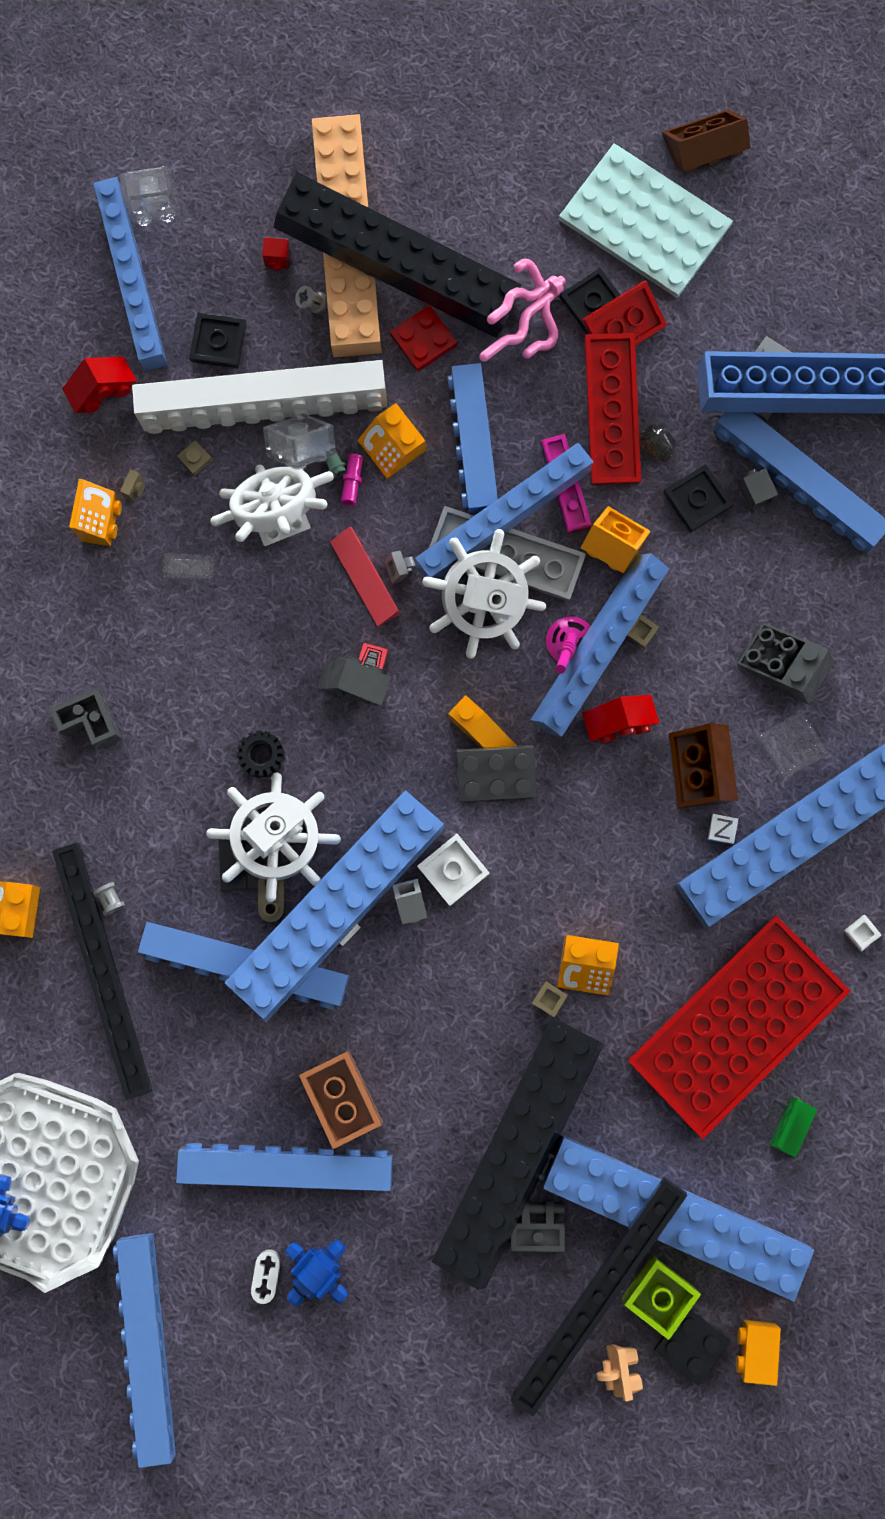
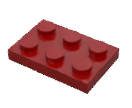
[582,281,667,346]

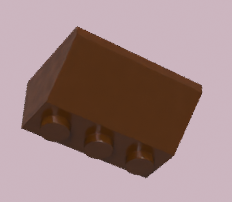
[662,109,751,172]
[669,723,738,808]

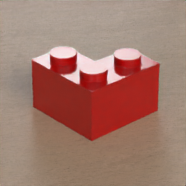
[62,357,137,414]
[582,695,660,744]

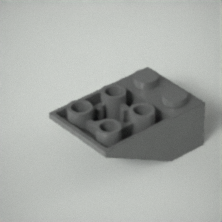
[737,622,834,705]

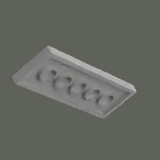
[429,506,586,602]

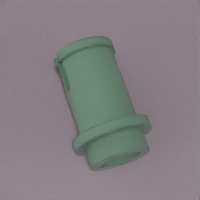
[320,445,347,478]

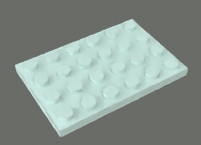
[559,143,733,298]

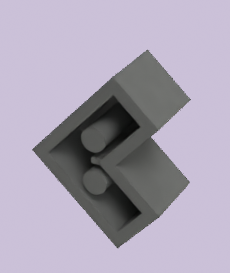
[317,656,391,706]
[49,688,122,749]

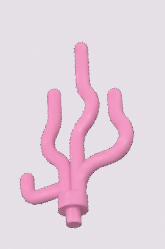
[479,259,566,362]

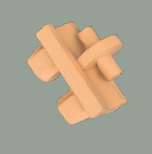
[596,1344,643,1401]

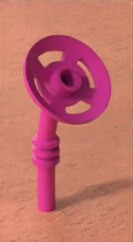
[546,616,590,674]

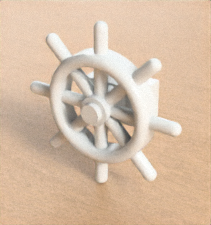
[210,458,334,547]
[422,529,546,659]
[206,772,341,902]

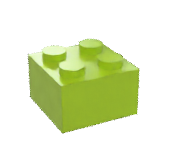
[621,1254,701,1340]

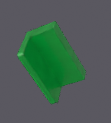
[770,1097,817,1158]

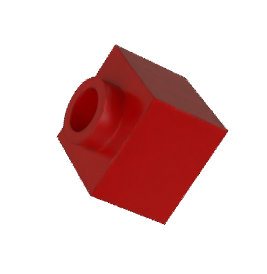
[262,237,291,270]

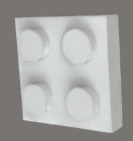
[417,834,490,906]

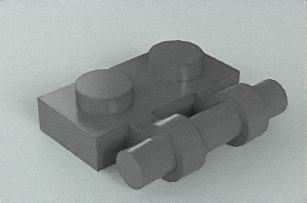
[511,1201,565,1252]

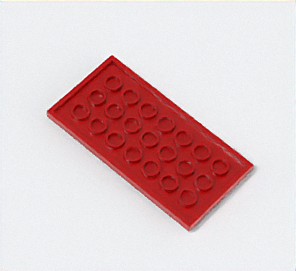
[627,915,851,1139]

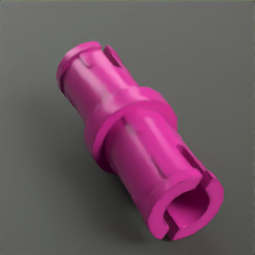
[340,454,364,506]

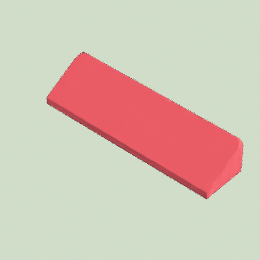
[330,527,399,627]

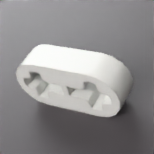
[251,1250,281,1304]

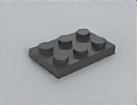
[457,745,536,801]

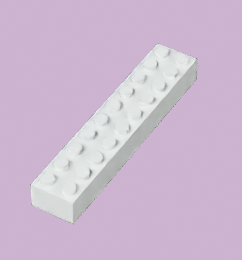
[132,360,387,434]

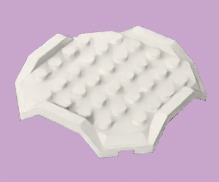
[0,1073,139,1293]

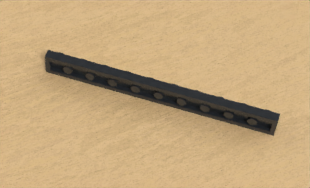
[52,843,153,1100]
[511,1177,687,1416]

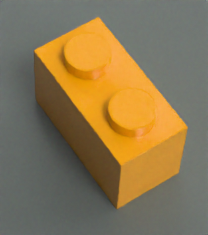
[736,1320,781,1386]

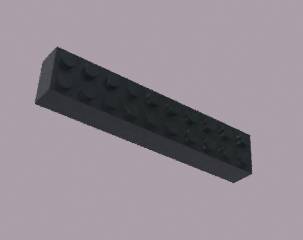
[273,171,522,338]
[432,1017,604,1290]

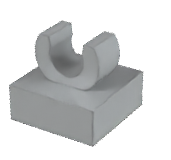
[384,551,416,585]

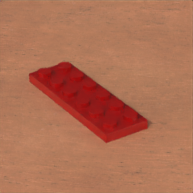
[584,333,641,485]

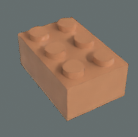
[299,1051,383,1149]

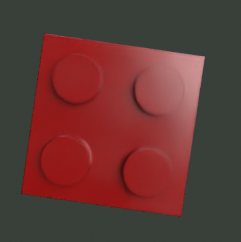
[390,305,457,372]

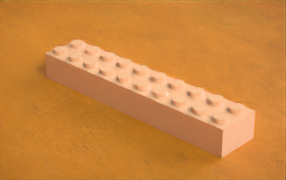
[312,114,382,358]

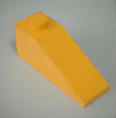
[448,695,517,748]

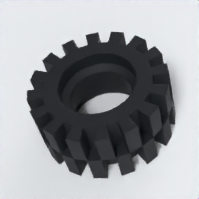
[237,730,285,778]

